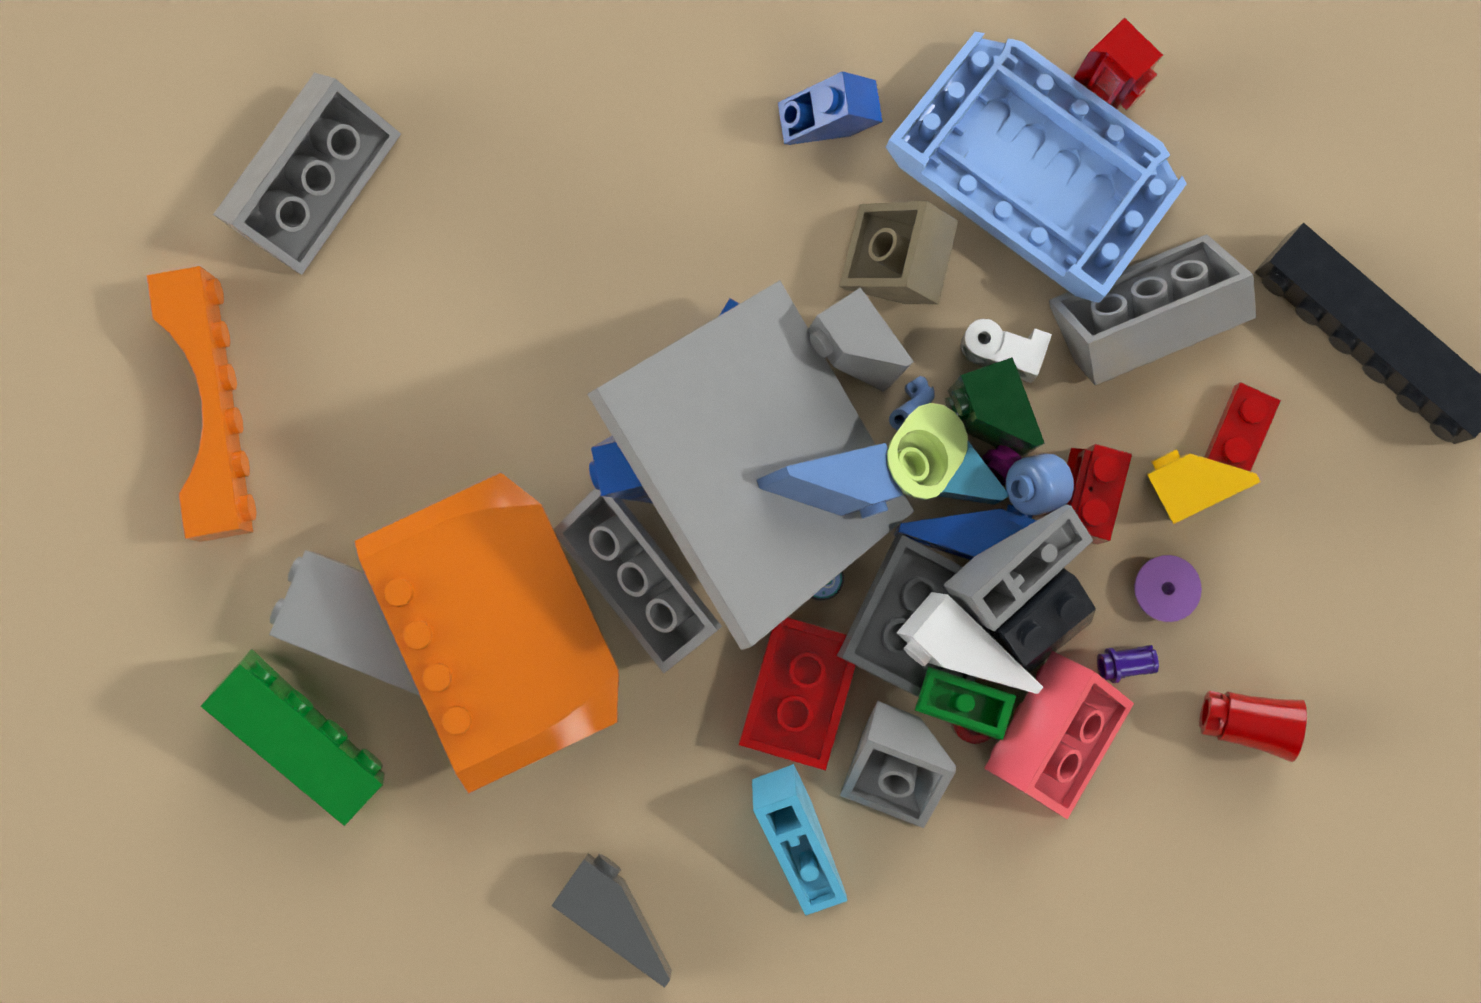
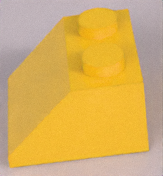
[1147,449,1261,524]

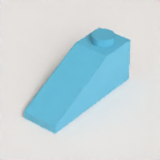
[752,764,848,916]

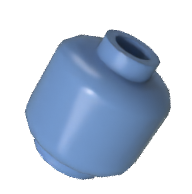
[1006,453,1074,516]

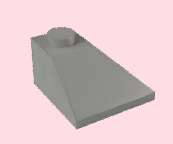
[808,288,914,392]
[840,701,956,828]

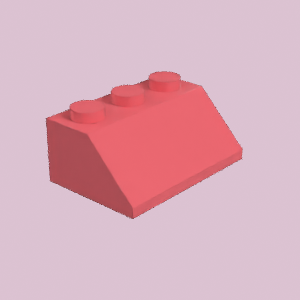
[984,651,1134,819]

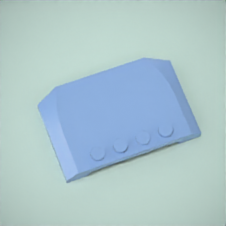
[886,31,1187,303]

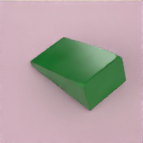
[914,667,1016,740]

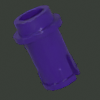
[1097,645,1159,683]

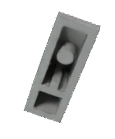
[943,504,1093,631]

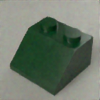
[945,357,1045,457]

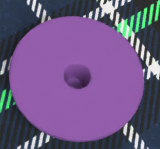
[1134,555,1202,622]

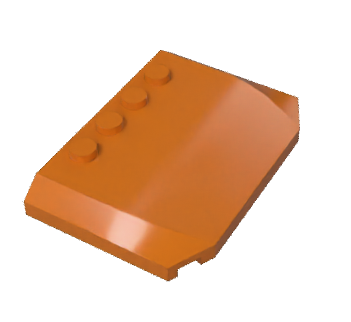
[354,473,620,794]

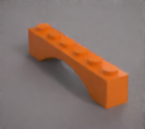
[146,266,257,542]

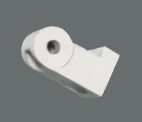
[961,319,1052,383]

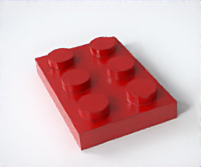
[738,617,856,771]

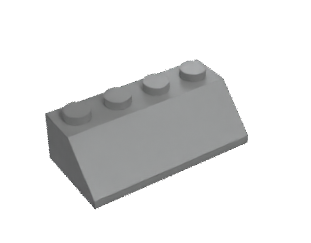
[213,72,401,275]
[1049,234,1256,385]
[554,488,722,673]

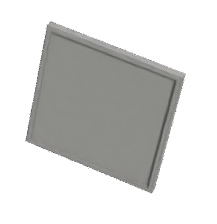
[587,280,914,650]

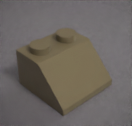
[839,201,958,304]

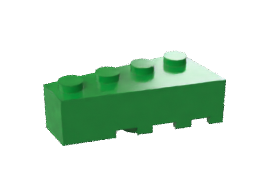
[200,649,385,826]

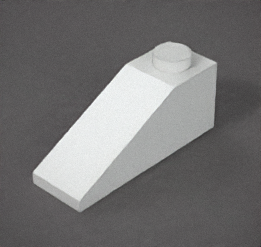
[897,592,1043,694]

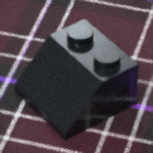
[988,568,1096,673]

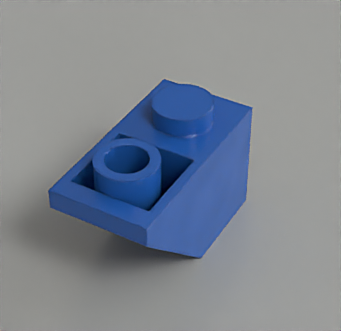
[778,71,883,145]

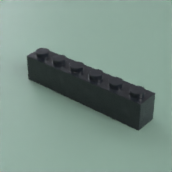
[1255,222,1481,444]

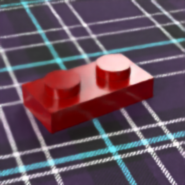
[1204,382,1281,472]

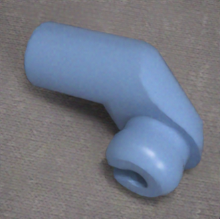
[889,376,935,430]

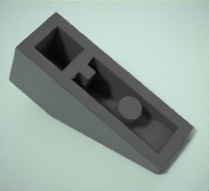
[551,853,672,988]

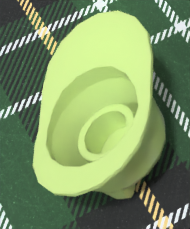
[887,403,968,500]

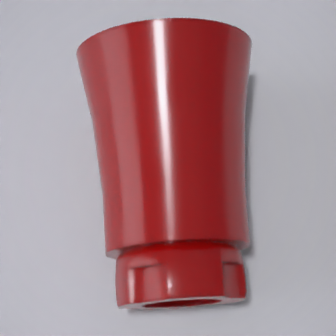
[1199,691,1307,762]

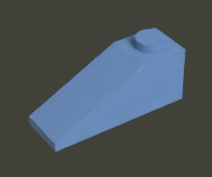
[757,443,903,519]

